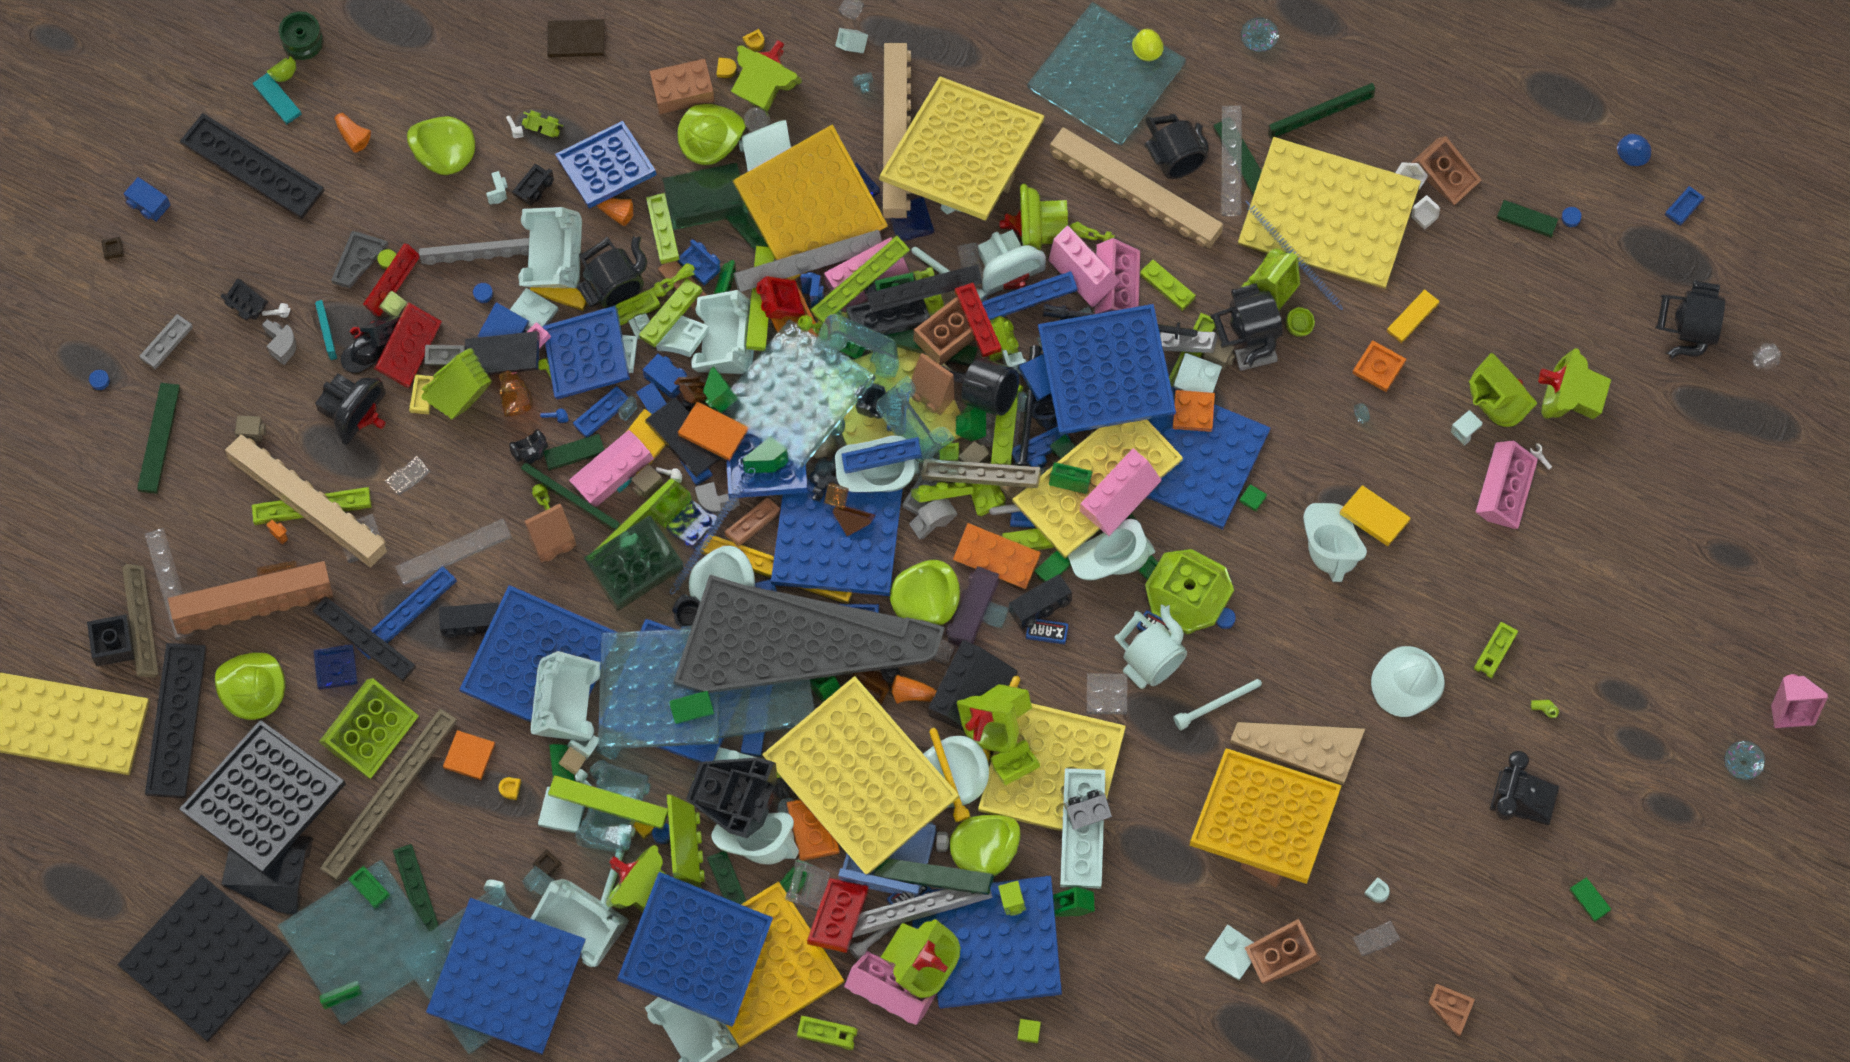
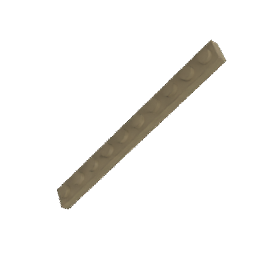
[320,709,457,881]

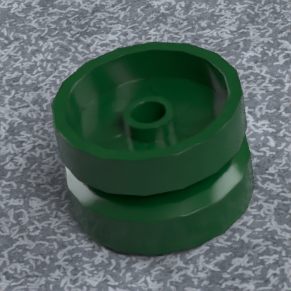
[278,11,324,60]

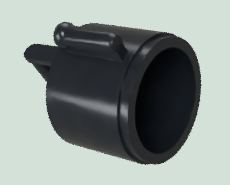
[1144,113,1209,179]
[577,235,647,308]
[1655,280,1725,360]
[1210,283,1283,368]
[949,357,1019,416]

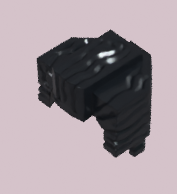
[855,381,892,419]

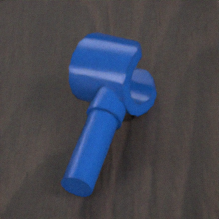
[540,409,568,423]

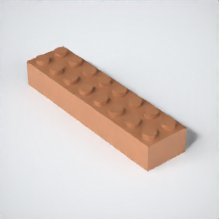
[168,561,333,634]

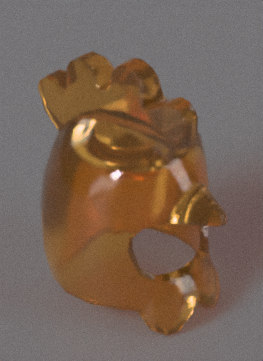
[499,370,533,417]

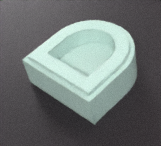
[1365,877,1390,903]
[484,880,506,899]

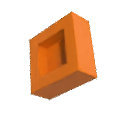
[266,520,288,545]

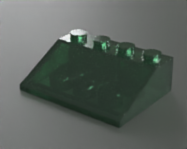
[662,162,748,230]
[584,515,683,612]

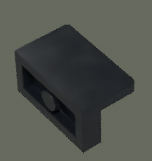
[360,316,400,347]

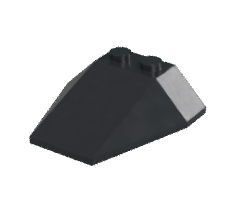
[686,757,778,839]
[222,836,313,915]

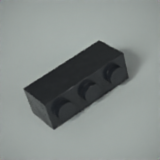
[1009,574,1072,630]
[439,602,499,638]

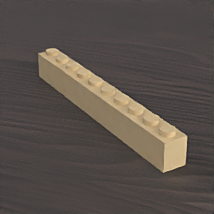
[883,43,911,218]
[1050,127,1223,249]
[225,434,387,568]

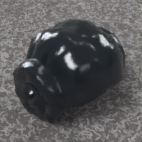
[509,429,548,464]
[672,594,700,631]

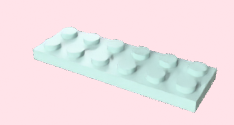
[1060,768,1105,889]

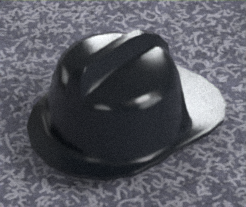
[341,335,385,373]
[1031,395,1057,431]

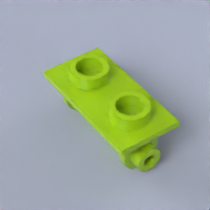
[522,110,563,137]

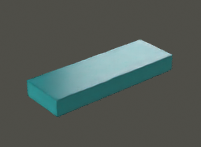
[253,73,302,125]
[315,300,337,360]

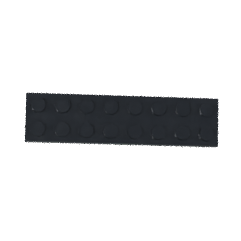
[180,113,325,219]
[145,643,207,798]

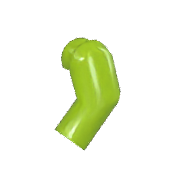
[1531,700,1559,718]

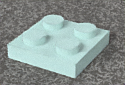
[510,288,559,333]

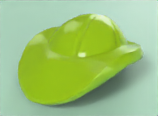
[677,104,745,165]
[407,116,475,175]
[890,560,960,626]
[215,653,285,720]
[950,815,1020,876]

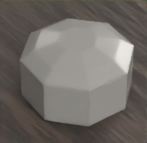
[937,832,949,852]

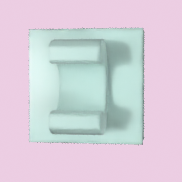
[628,314,650,339]

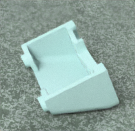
[739,120,791,171]
[518,207,582,288]
[691,290,754,374]
[531,651,601,741]
[530,879,629,967]
[645,997,738,1062]

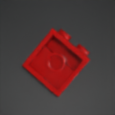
[756,276,805,319]

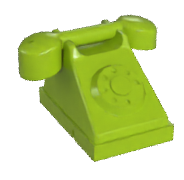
[1242,248,1300,310]

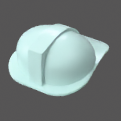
[835,435,919,492]
[1303,503,1367,582]
[1068,519,1155,580]
[712,812,799,864]

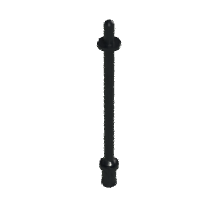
[1043,304,1198,340]
[1014,345,1042,467]

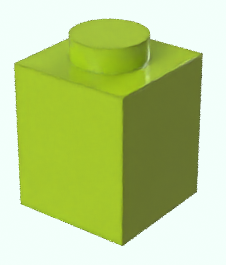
[998,881,1026,915]

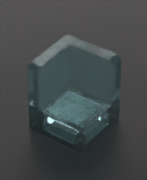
[523,866,554,896]

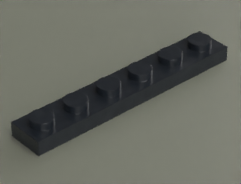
[866,264,982,312]
[313,596,416,682]

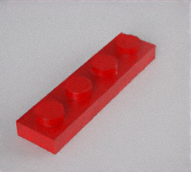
[363,244,420,317]
[955,283,1002,357]

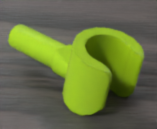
[539,358,552,381]

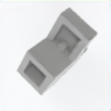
[262,319,296,365]
[695,482,740,518]
[909,499,958,539]

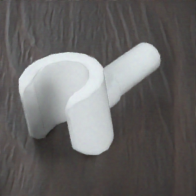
[506,116,524,138]
[262,303,290,318]
[1530,443,1552,470]
[656,467,682,483]

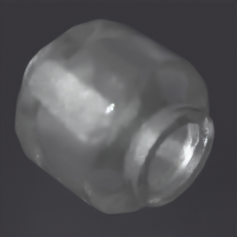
[744,107,771,132]
[1751,342,1782,372]

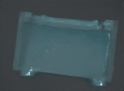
[814,314,899,378]
[876,375,955,463]
[575,762,651,854]

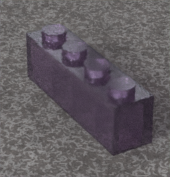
[946,566,1000,647]

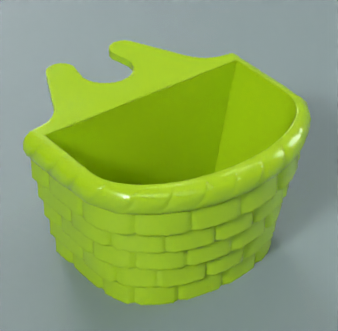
[422,348,492,420]

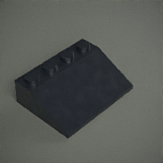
[928,640,1018,732]

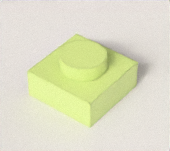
[380,291,407,316]

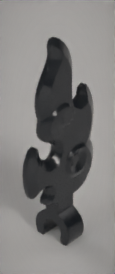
[809,450,840,502]

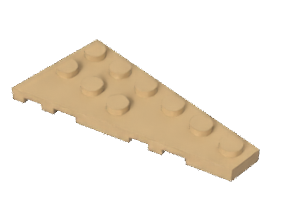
[1230,722,1365,785]

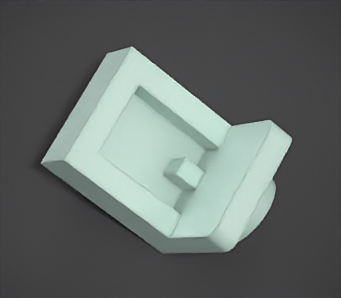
[486,171,508,204]

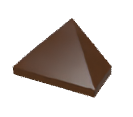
[833,504,876,536]
[851,671,890,705]

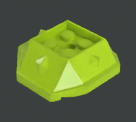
[1145,549,1234,634]

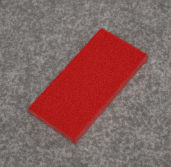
[374,302,442,388]
[807,878,869,953]

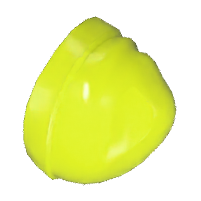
[1132,29,1163,62]

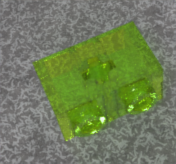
[649,481,692,529]

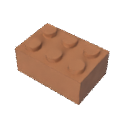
[650,59,715,114]
[913,297,975,365]

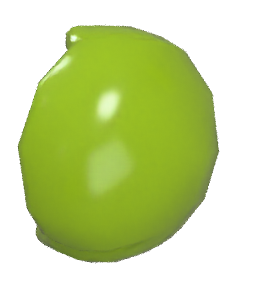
[267,56,296,82]
[1285,307,1315,337]

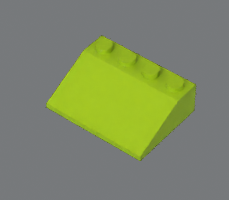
[319,678,419,779]
[667,795,705,889]

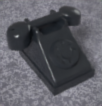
[1490,751,1559,826]

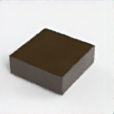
[101,237,124,260]
[533,849,562,879]

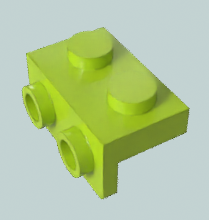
[989,316,1019,361]
[969,483,1006,516]
[991,740,1041,786]

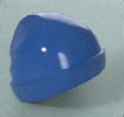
[1617,134,1651,166]

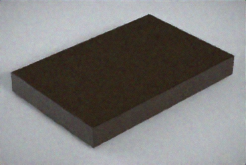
[547,19,605,57]

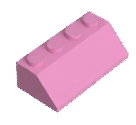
[1049,225,1121,308]
[824,237,909,312]
[1095,238,1140,314]
[569,430,654,507]
[1476,441,1538,529]
[1079,448,1162,536]
[1771,674,1828,728]
[844,951,936,1025]

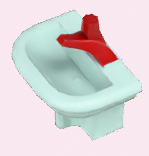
[978,230,1046,296]

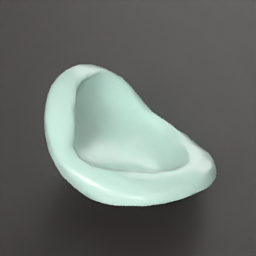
[689,546,755,601]
[1371,646,1445,717]
[923,736,989,808]

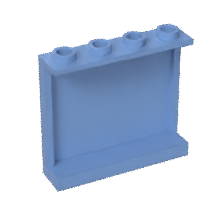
[838,822,937,898]

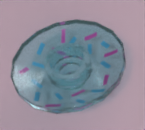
[1241,18,1279,52]
[1724,741,1765,780]

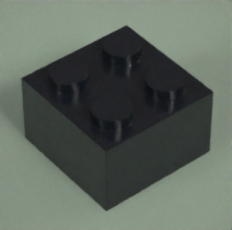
[87,614,135,667]

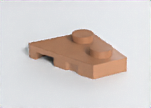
[1428,984,1475,1037]

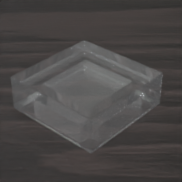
[838,0,864,20]

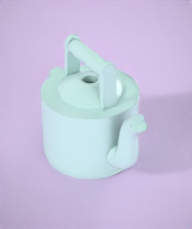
[1115,604,1187,689]

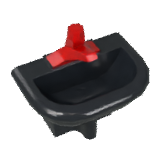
[315,373,386,445]

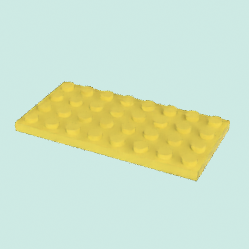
[1012,420,1183,558]
[0,673,149,775]

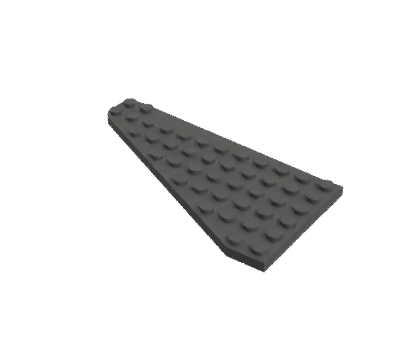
[673,575,945,693]

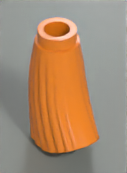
[334,113,371,153]
[596,197,634,226]
[891,675,937,704]

